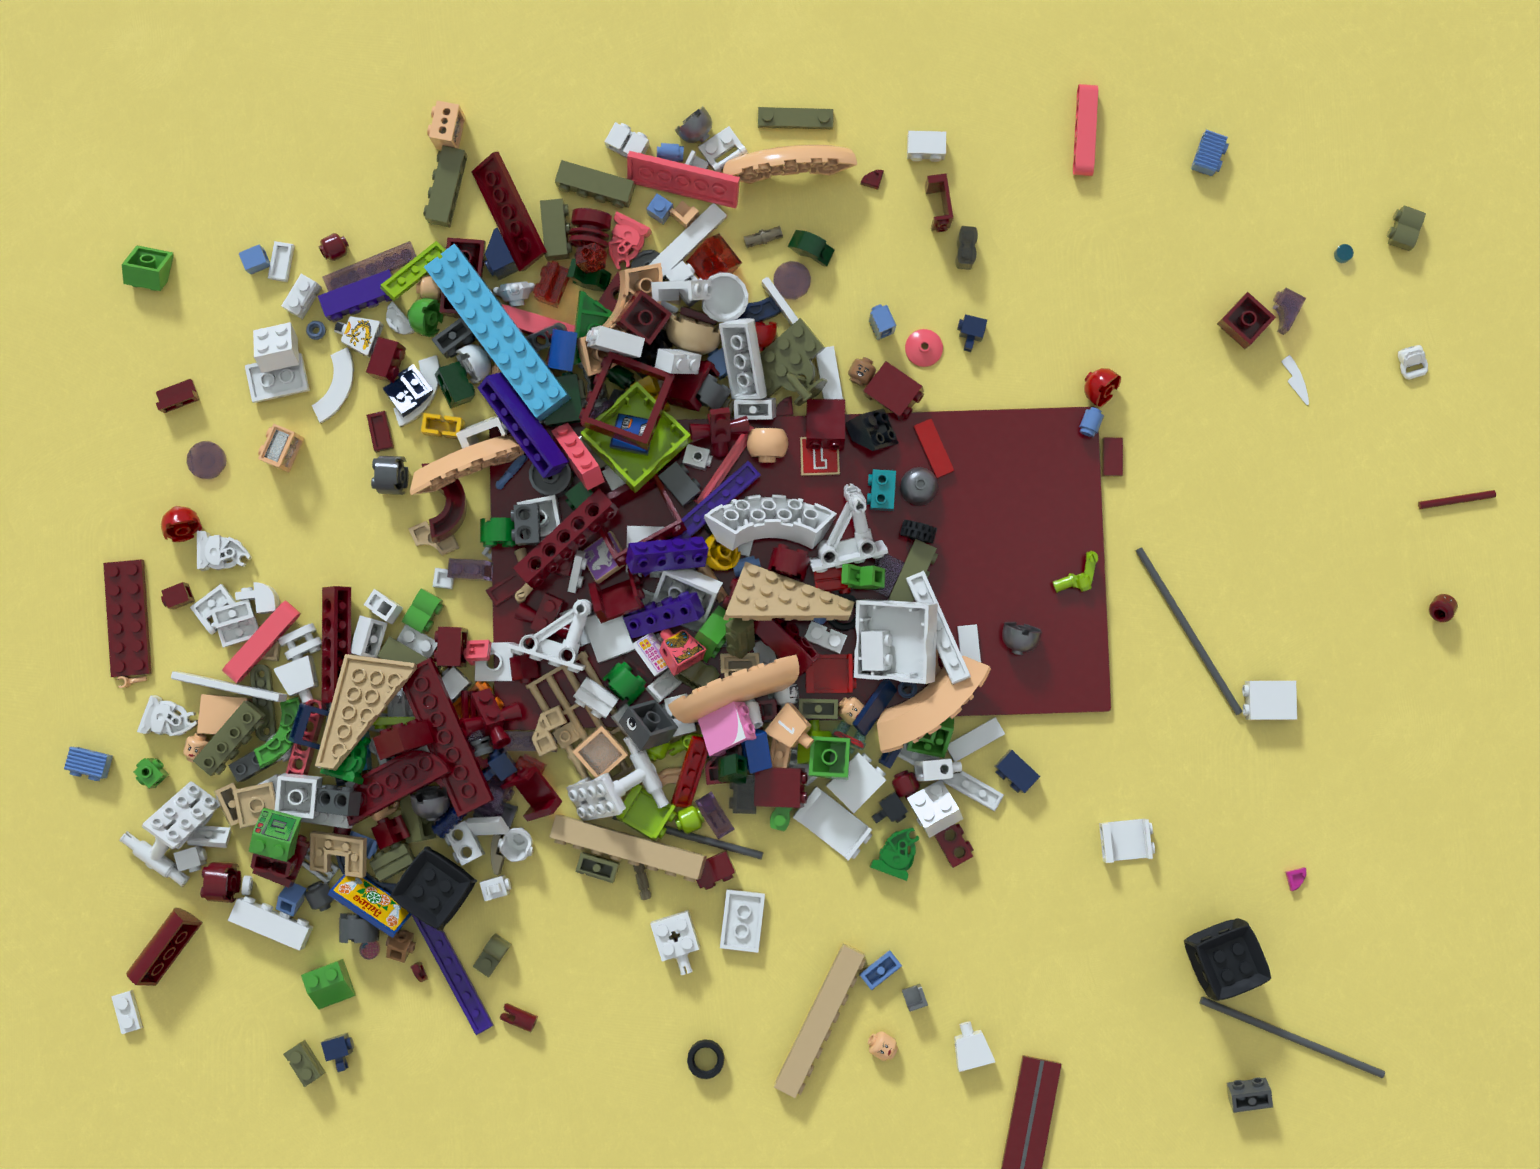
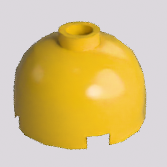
[705,535,741,571]

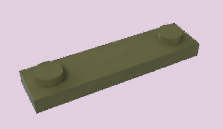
[758,107,833,129]

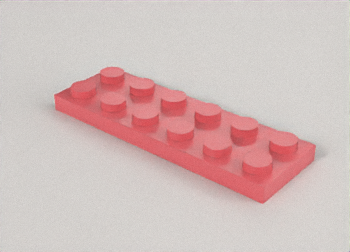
[627,151,740,209]

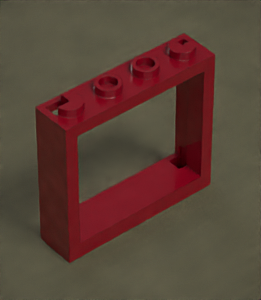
[579,351,675,450]
[593,474,687,567]

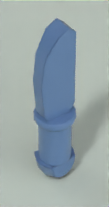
[496,455,528,489]

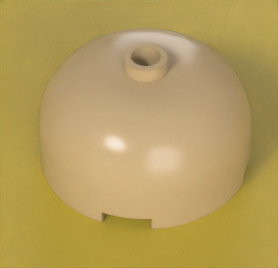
[666,312,721,354]

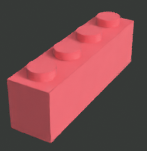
[551,422,605,491]

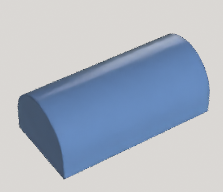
[859,950,902,990]

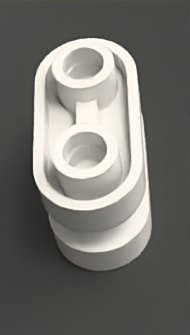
[278,623,322,661]

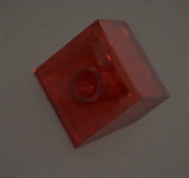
[686,234,742,280]

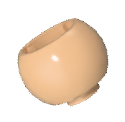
[746,428,788,463]

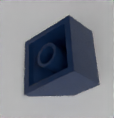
[484,228,519,280]

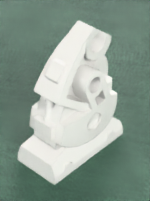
[197,531,252,571]
[137,695,198,736]

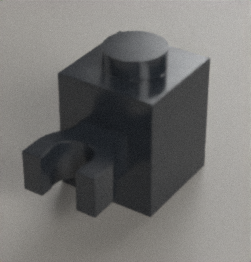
[871,792,908,824]

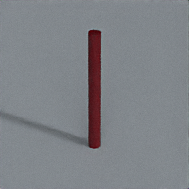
[1418,490,1496,509]

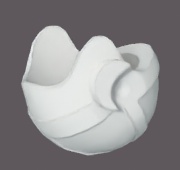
[498,827,533,862]

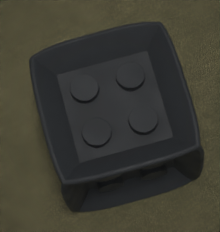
[390,846,477,931]
[1184,918,1271,1001]

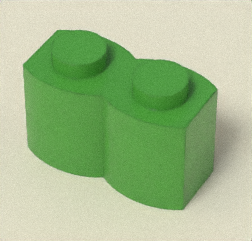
[402,588,444,633]
[770,807,792,831]

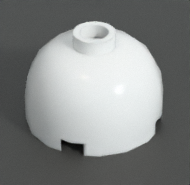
[456,344,492,384]

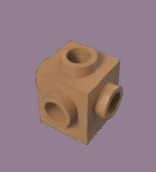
[386,929,416,963]

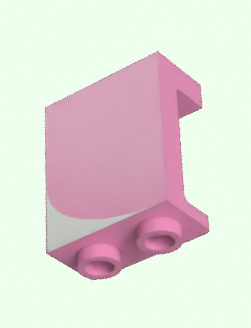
[698,701,756,756]

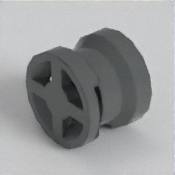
[470,736,494,757]

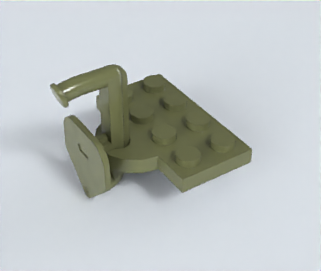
[760,318,828,406]

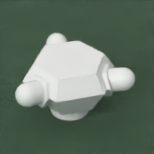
[493,281,536,307]

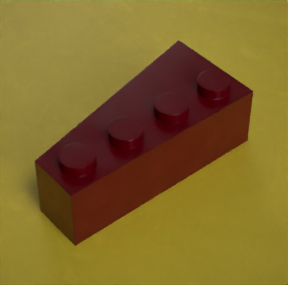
[753,618,820,676]

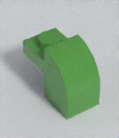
[841,564,885,589]

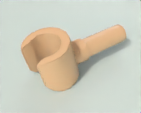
[117,676,147,688]

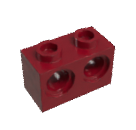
[934,823,974,868]

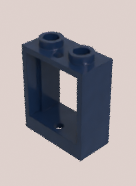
[288,703,330,749]

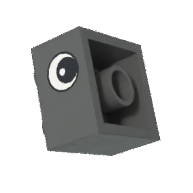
[619,699,678,751]

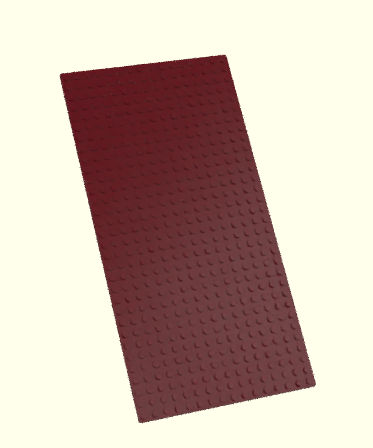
[489,407,1111,730]

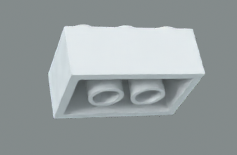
[652,568,723,623]

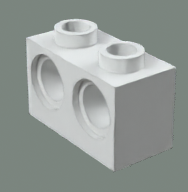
[444,820,485,866]

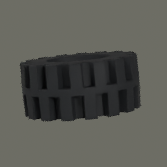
[900,520,937,544]

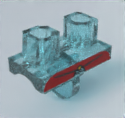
[832,721,866,754]

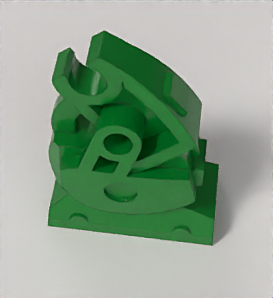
[320,733,371,785]
[870,828,919,881]

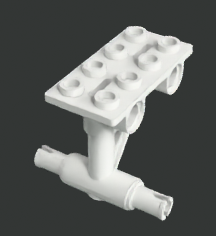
[809,483,888,573]
[507,599,593,673]
[566,736,669,821]
[119,781,220,887]

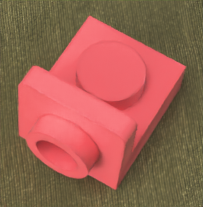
[464,640,492,665]

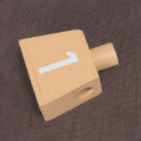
[765,703,814,749]

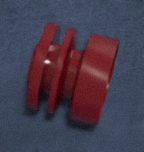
[568,208,612,251]

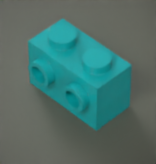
[867,469,896,511]

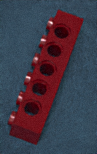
[513,488,619,589]
[322,586,351,703]

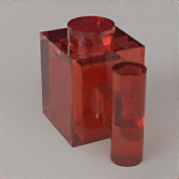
[516,754,547,774]

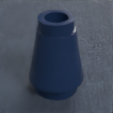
[898,682,917,698]

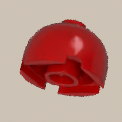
[755,321,777,351]
[1084,368,1121,407]
[161,506,202,542]

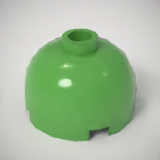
[407,298,443,337]

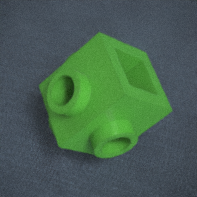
[133,758,169,789]

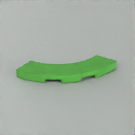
[254,696,300,769]

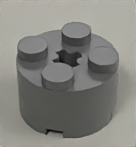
[695,374,732,411]
[371,456,409,495]
[339,913,379,943]

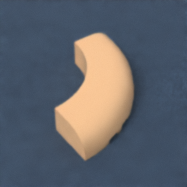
[723,145,857,184]
[668,655,799,723]

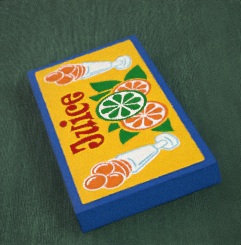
[328,874,412,938]

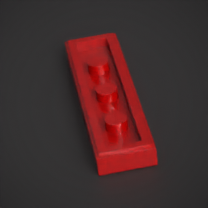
[671,736,708,808]

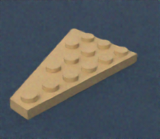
[723,562,855,621]
[315,654,417,771]

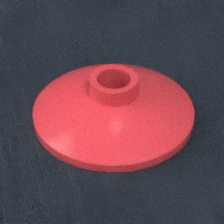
[905,329,943,367]

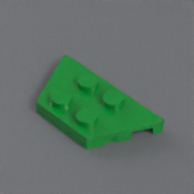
[573,291,612,365]

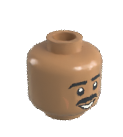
[848,357,876,387]

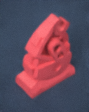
[608,211,652,271]

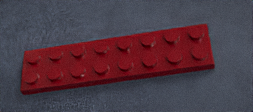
[402,658,494,817]

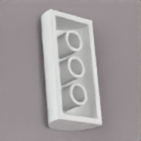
[719,318,767,399]

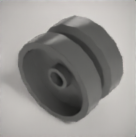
[529,463,574,498]

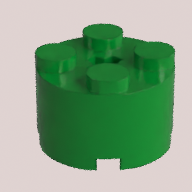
[480,518,516,548]
[602,662,646,706]

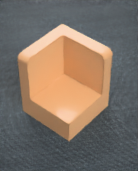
[669,201,699,228]

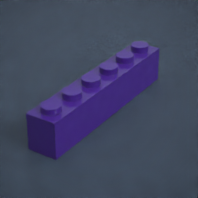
[478,372,569,478]

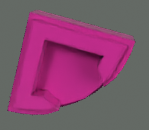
[1285,867,1306,891]

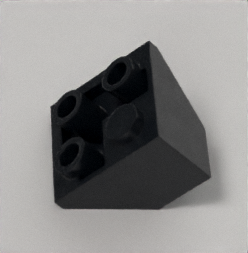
[845,409,898,451]

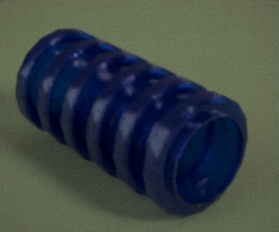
[431,807,467,838]

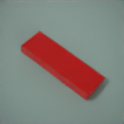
[913,419,954,478]

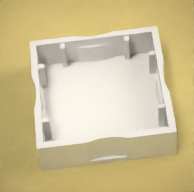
[854,599,938,684]

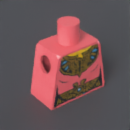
[659,628,706,676]

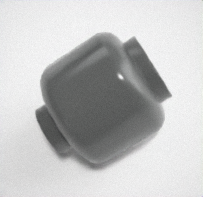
[305,881,334,912]

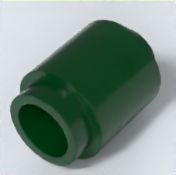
[607,365,635,390]

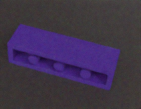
[318,269,393,322]

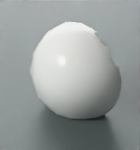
[702,273,749,322]

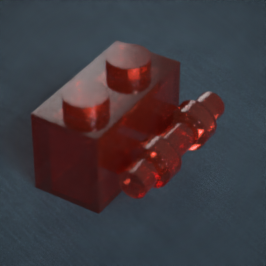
[533,261,569,308]

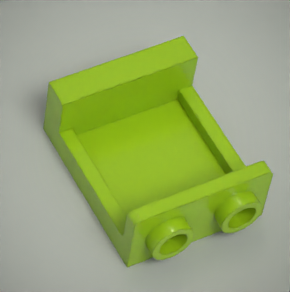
[616,784,677,841]

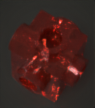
[576,243,607,274]

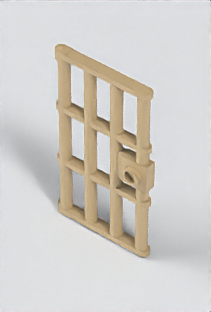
[525,651,635,781]

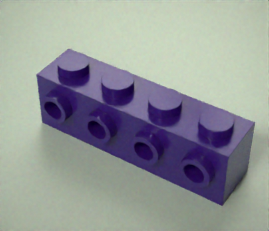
[626,537,709,574]
[623,591,705,639]

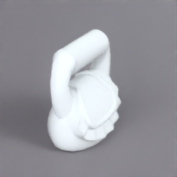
[1398,345,1428,380]

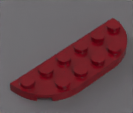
[347,750,451,826]

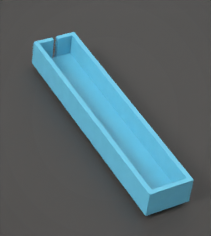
[424,244,571,421]

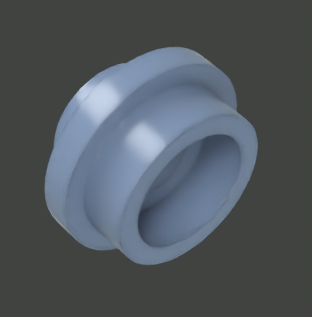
[306,321,326,340]

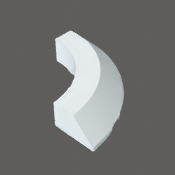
[704,495,837,551]

